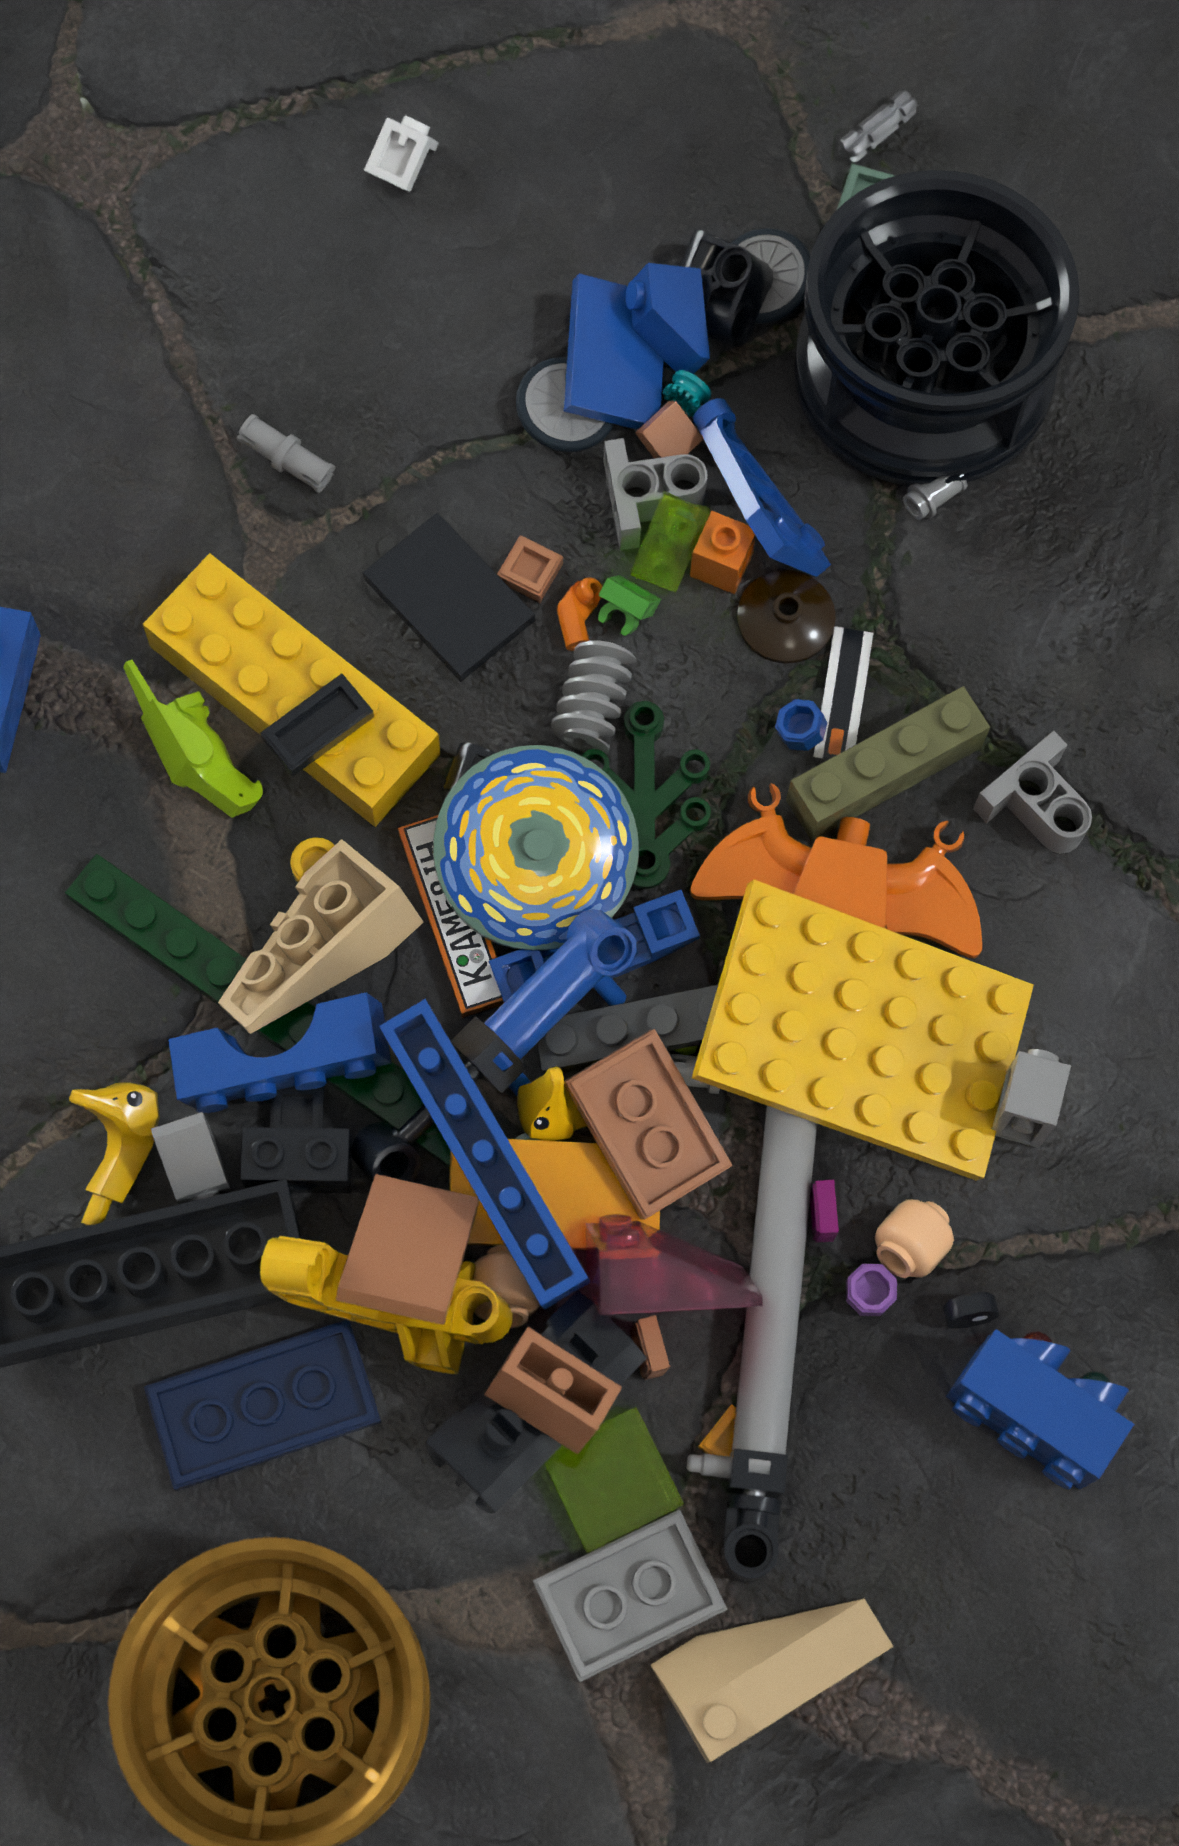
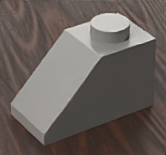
[151,1112,232,1204]

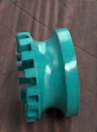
[662,370,712,417]

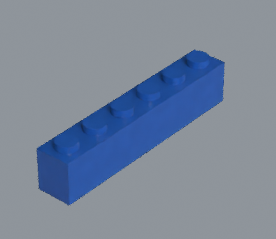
[379,999,591,1309]

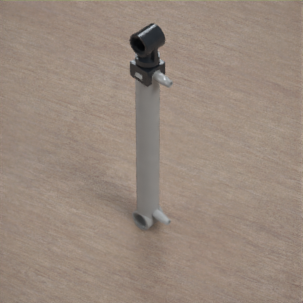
[686,1106,817,1583]

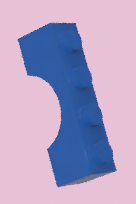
[168,992,392,1113]

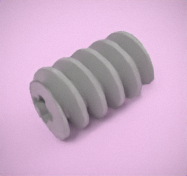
[551,641,636,754]

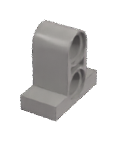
[603,438,707,550]
[973,731,1092,854]

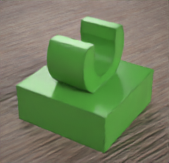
[598,575,661,636]

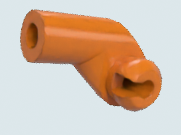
[557,577,603,651]

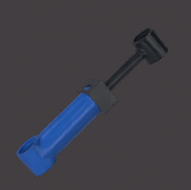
[351,909,637,1182]

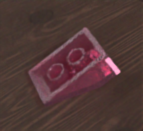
[586,1214,762,1315]

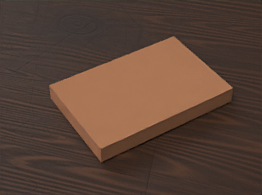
[564,1029,733,1220]
[336,1174,479,1325]

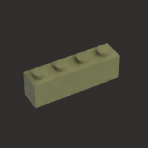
[786,686,990,841]

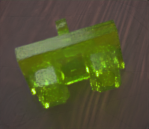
[630,491,710,593]

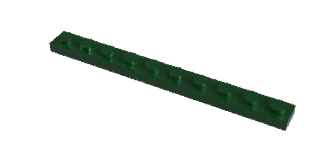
[65,853,451,1169]

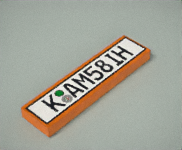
[398,815,504,1018]

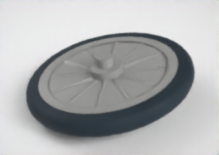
[732,229,811,324]
[516,357,614,452]

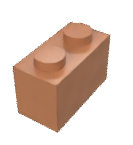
[484,1327,622,1454]

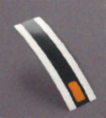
[813,626,873,759]

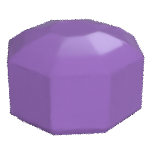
[846,1264,897,1316]

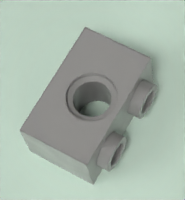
[992,1049,1071,1148]

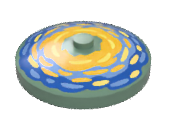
[433,745,639,951]

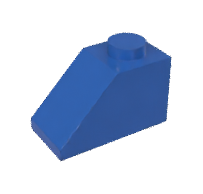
[625,263,710,374]

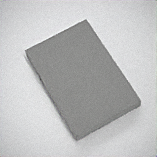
[533,1509,728,1683]

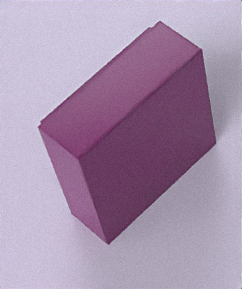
[810,1180,839,1243]

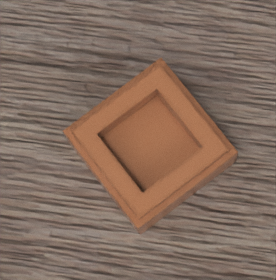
[635,401,704,459]
[497,535,563,603]
[630,1315,670,1380]

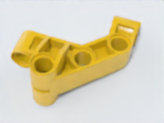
[260,1236,512,1374]

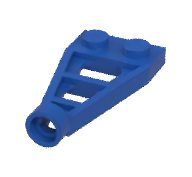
[693,398,831,577]

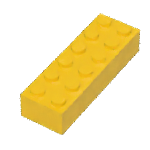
[143,553,441,827]

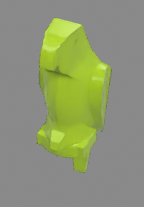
[123,660,263,818]

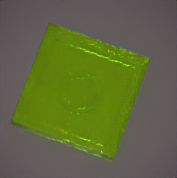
[544,1407,684,1554]

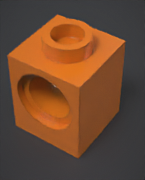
[690,511,756,594]

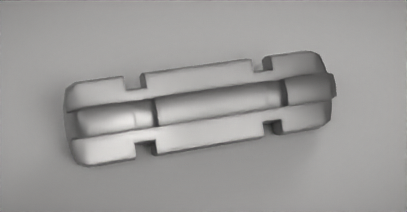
[838,90,918,163]

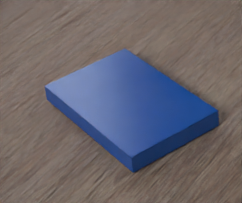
[564,273,663,430]

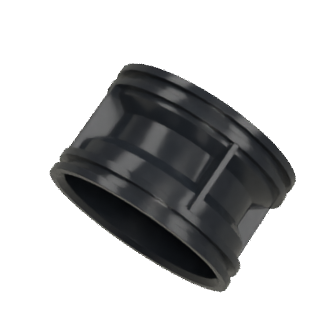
[794,170,1080,486]

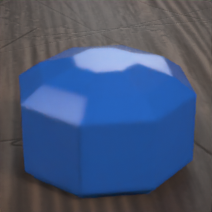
[775,699,827,751]

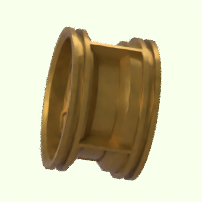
[108,1537,431,1846]

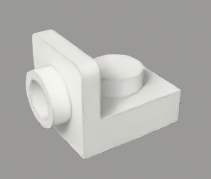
[364,115,439,192]

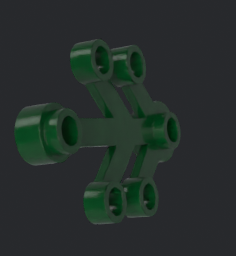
[582,701,711,889]

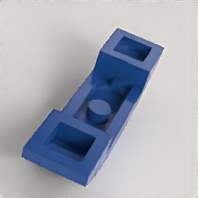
[489,890,700,1003]

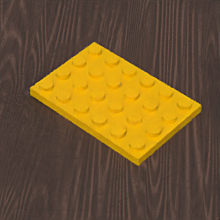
[691,879,1034,1180]

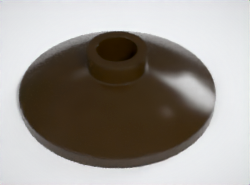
[737,570,836,663]

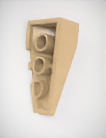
[218,839,423,1034]
[650,1599,893,1763]

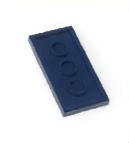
[144,1320,382,1491]

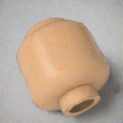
[875,1199,954,1278]
[473,1245,540,1328]

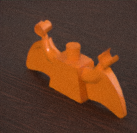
[690,783,982,959]

